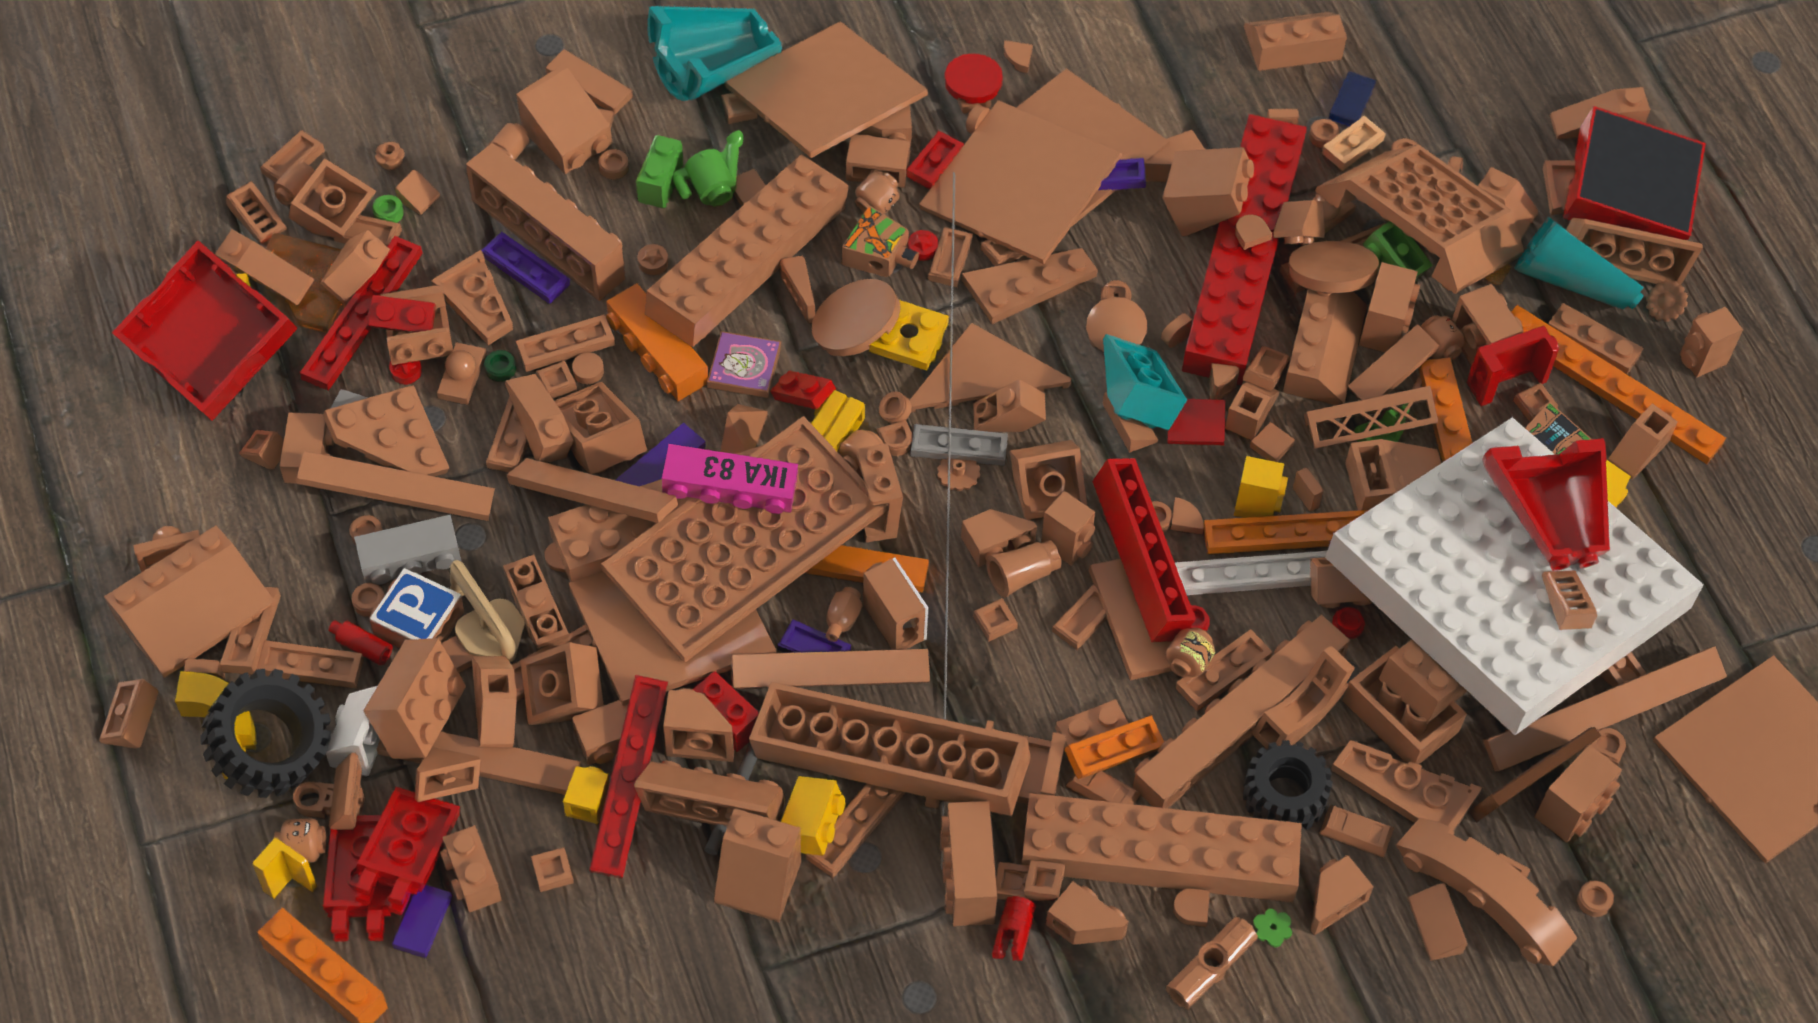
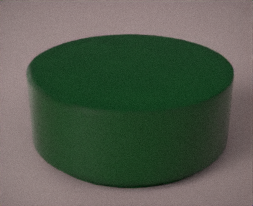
[484,350,516,382]

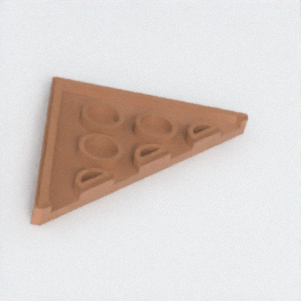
[910,323,1072,413]

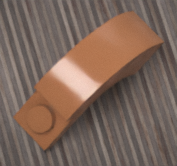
[1251,646,1355,749]

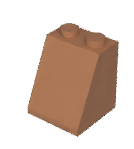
[516,64,613,174]
[1162,147,1254,236]
[714,808,801,922]

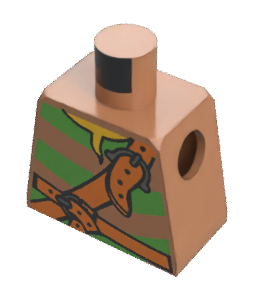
[842,206,919,277]

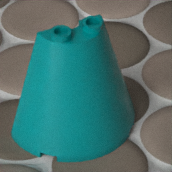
[648,6,782,101]
[1514,216,1644,310]

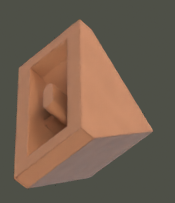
[415,747,481,802]

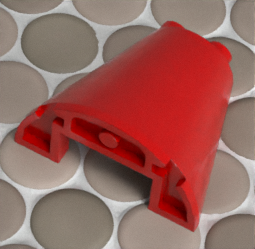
[1482,438,1610,571]

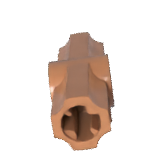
[1166,916,1258,1010]

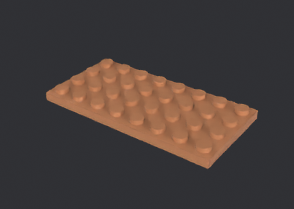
[601,416,887,663]

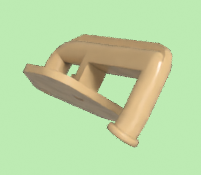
[450,560,525,662]

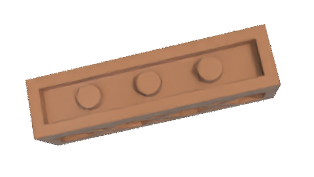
[1303,386,1438,449]

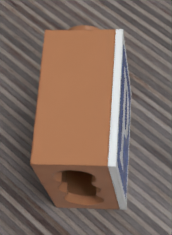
[863,558,928,650]
[369,568,464,648]

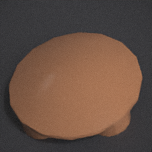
[1086,297,1147,352]

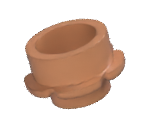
[375,142,405,170]

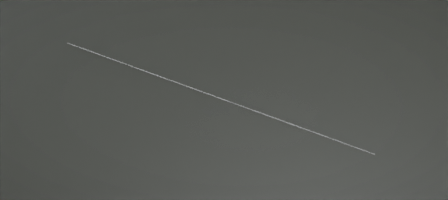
[941,172,955,869]

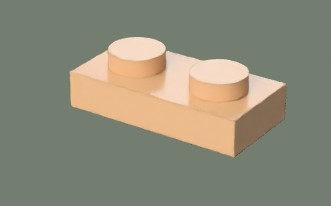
[1322,116,1386,171]

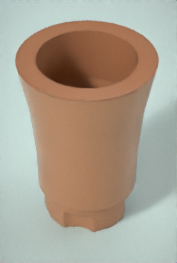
[986,540,1062,598]

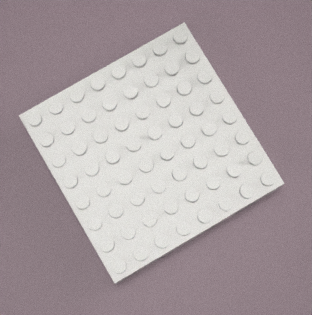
[1325,417,1704,735]

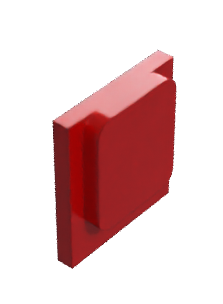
[1167,399,1226,445]

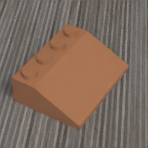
[104,525,276,678]

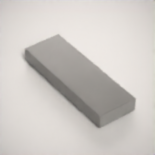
[911,424,1008,466]

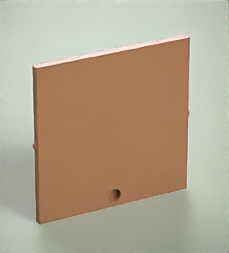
[725,21,928,158]
[1016,68,1170,227]
[919,100,1122,264]
[568,572,776,706]
[1653,655,1818,864]

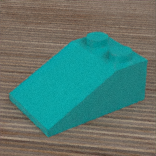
[1103,334,1187,430]

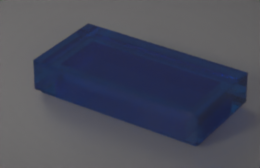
[1328,71,1376,126]

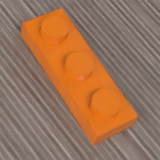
[1064,715,1164,779]

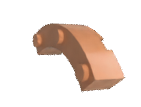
[1396,817,1577,967]

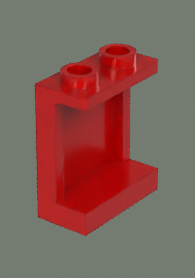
[1466,325,1559,406]

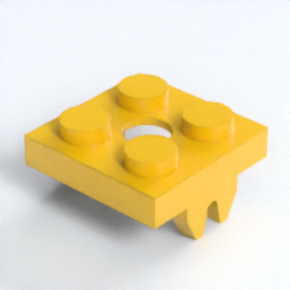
[869,300,949,371]

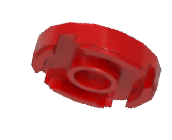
[944,53,1003,104]

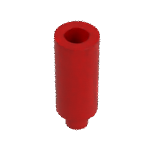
[328,620,393,666]

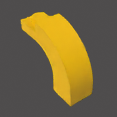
[175,671,257,779]

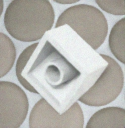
[325,686,380,776]

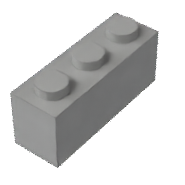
[354,515,461,585]

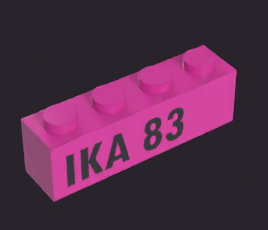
[662,444,798,514]

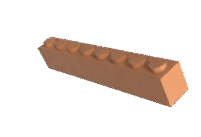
[1133,614,1350,808]

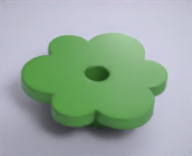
[1253,909,1292,947]

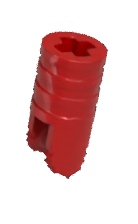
[992,896,1036,961]

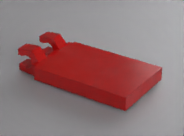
[355,787,460,915]
[323,815,393,942]

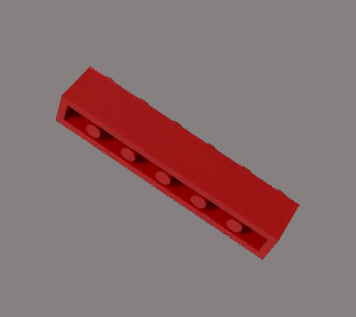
[1092,458,1196,642]

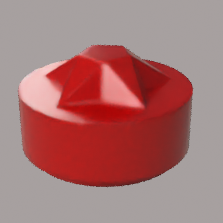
[908,230,938,261]
[389,360,422,384]

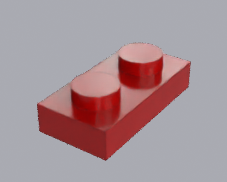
[906,131,964,189]
[368,295,436,333]
[770,370,836,409]

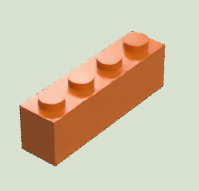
[606,283,708,401]
[257,908,388,1023]

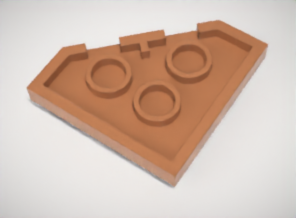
[323,385,449,477]

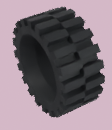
[200,669,331,798]

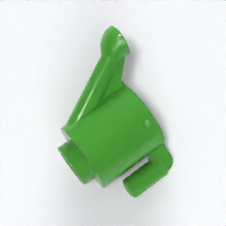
[673,130,743,206]

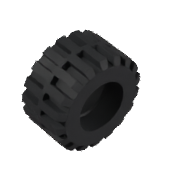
[1243,740,1332,830]

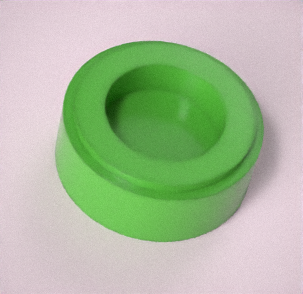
[372,195,404,223]

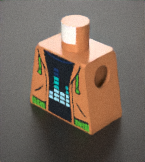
[1525,402,1591,454]

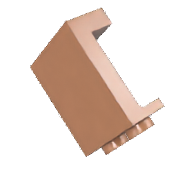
[380,285,453,365]
[857,443,903,543]
[985,720,1066,804]

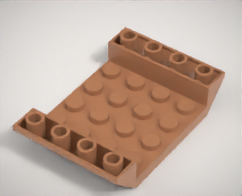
[1315,144,1524,294]

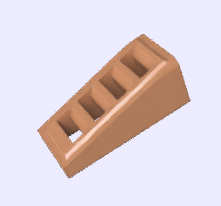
[226,181,287,244]
[780,256,815,324]
[1542,570,1598,630]

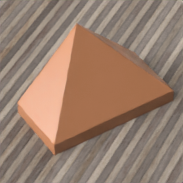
[720,404,768,454]

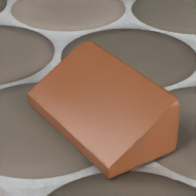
[1103,392,1158,453]
[99,679,158,748]
[329,753,362,830]
[1408,883,1467,961]

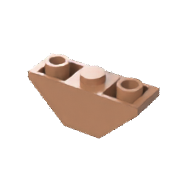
[503,555,569,648]
[472,656,517,748]

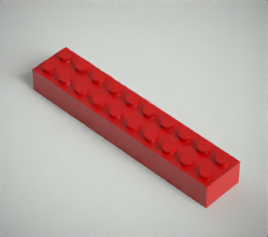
[1182,114,1307,385]

